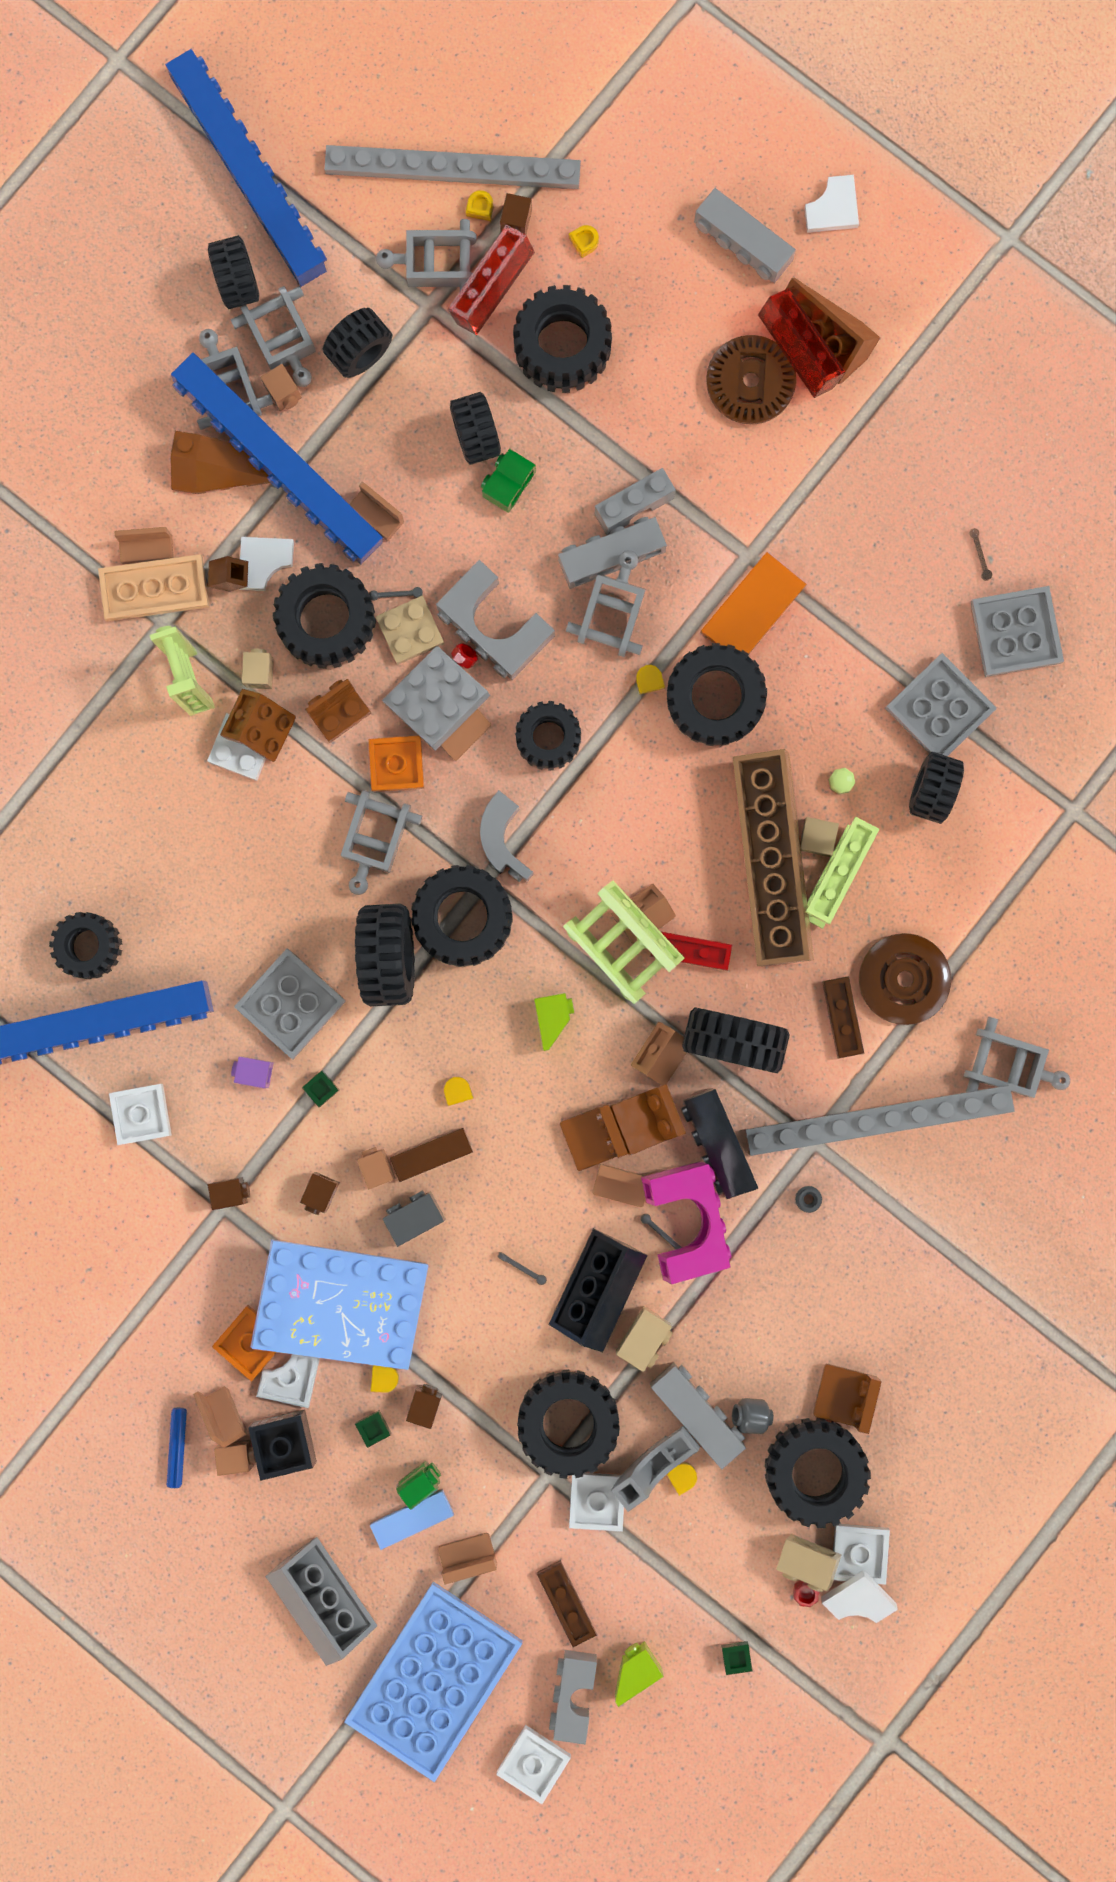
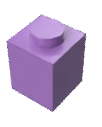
[231,1057,274,1088]

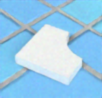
[804,175,859,233]
[239,537,294,591]
[256,1354,320,1408]
[821,1570,898,1623]

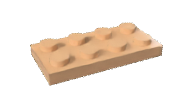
[98,554,209,621]

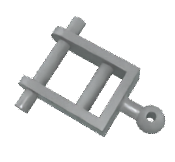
[376,219,476,298]
[231,286,316,387]
[197,329,273,432]
[566,550,646,657]
[340,790,423,895]
[963,1017,1071,1098]

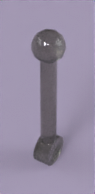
[969,528,992,581]

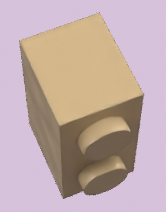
[616,1306,673,1372]
[776,1534,842,1592]

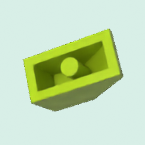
[534,993,574,1051]
[615,1641,664,1707]

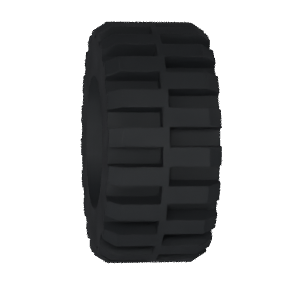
[513,285,612,393]
[273,563,376,669]
[667,643,767,746]
[411,865,513,967]
[355,904,415,1007]
[682,1007,790,1074]
[517,1369,620,1479]
[764,1418,871,1528]

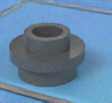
[795,1186,822,1213]

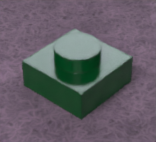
[302,1070,340,1108]
[355,1410,392,1448]
[721,1641,753,1675]

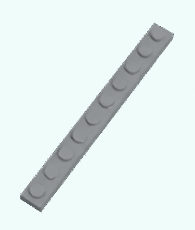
[324,145,581,189]
[746,1085,1015,1156]

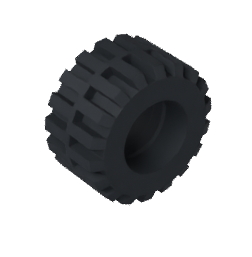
[208,235,259,309]
[322,307,393,378]
[450,392,501,465]
[515,701,581,771]
[909,751,964,824]
[49,912,123,979]

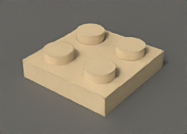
[375,595,444,665]

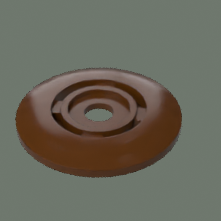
[706,335,796,424]
[859,933,951,1025]

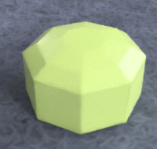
[828,768,855,794]

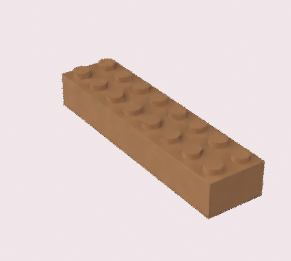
[733,749,814,967]

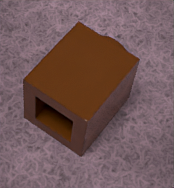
[500,193,532,239]
[208,556,249,592]
[300,1172,340,1215]
[207,1177,250,1210]
[406,1384,443,1429]

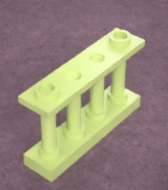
[150,626,215,716]
[805,817,879,929]
[563,880,684,1004]

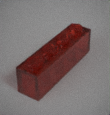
[448,225,535,336]
[758,288,846,398]

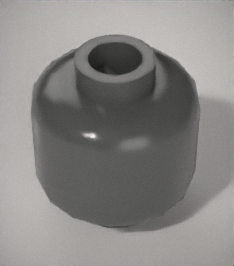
[732,1398,774,1434]

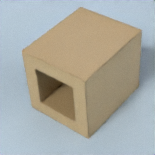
[242,648,273,689]

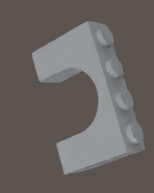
[436,560,555,680]

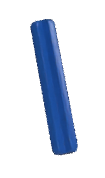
[166,1407,187,1489]

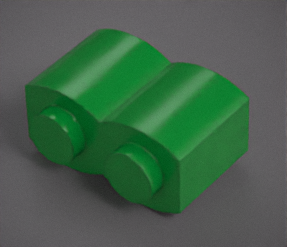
[481,449,536,513]
[396,1461,441,1510]

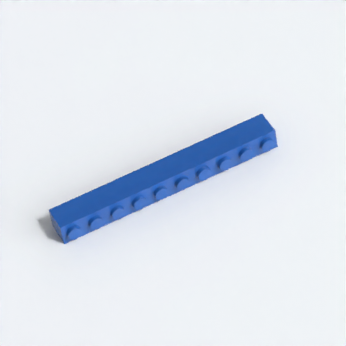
[165,49,327,287]
[171,352,383,565]
[0,980,214,1065]

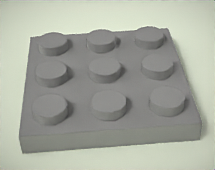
[971,586,1064,677]
[382,646,491,751]
[885,653,997,756]
[234,948,346,1060]

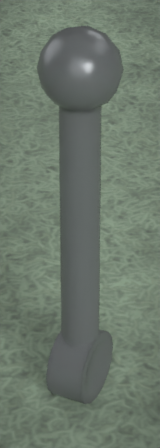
[369,587,423,601]
[641,1214,682,1249]
[497,1252,547,1285]

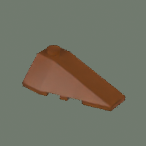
[780,278,881,384]
[171,431,270,494]

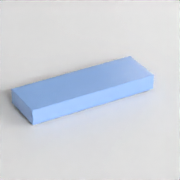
[370,1489,454,1550]

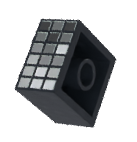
[248,1409,317,1481]

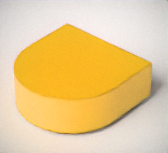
[465,190,494,221]
[569,225,599,258]
[636,665,665,695]
[444,1077,474,1106]
[371,1365,399,1393]
[667,1462,697,1496]

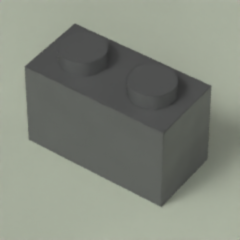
[383,1190,446,1247]

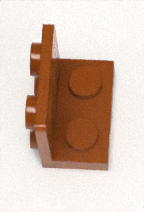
[305,679,371,743]
[220,689,296,762]
[610,1084,686,1155]
[560,1104,628,1171]
[813,1364,882,1434]

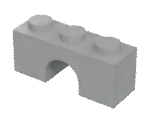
[595,468,676,535]
[549,1650,597,1745]

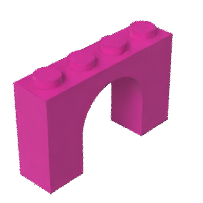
[641,1161,731,1285]

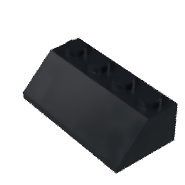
[681,1088,758,1199]
[549,1228,648,1353]

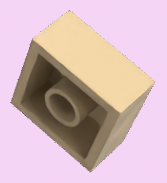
[800,817,839,857]

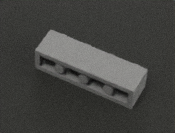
[694,188,796,284]
[558,517,667,589]
[650,1362,746,1469]

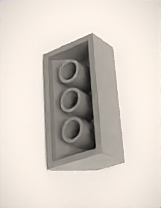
[265,1537,377,1666]

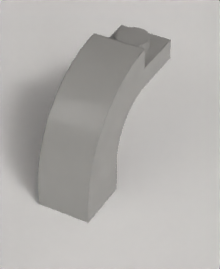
[480,790,534,882]
[611,1426,700,1512]

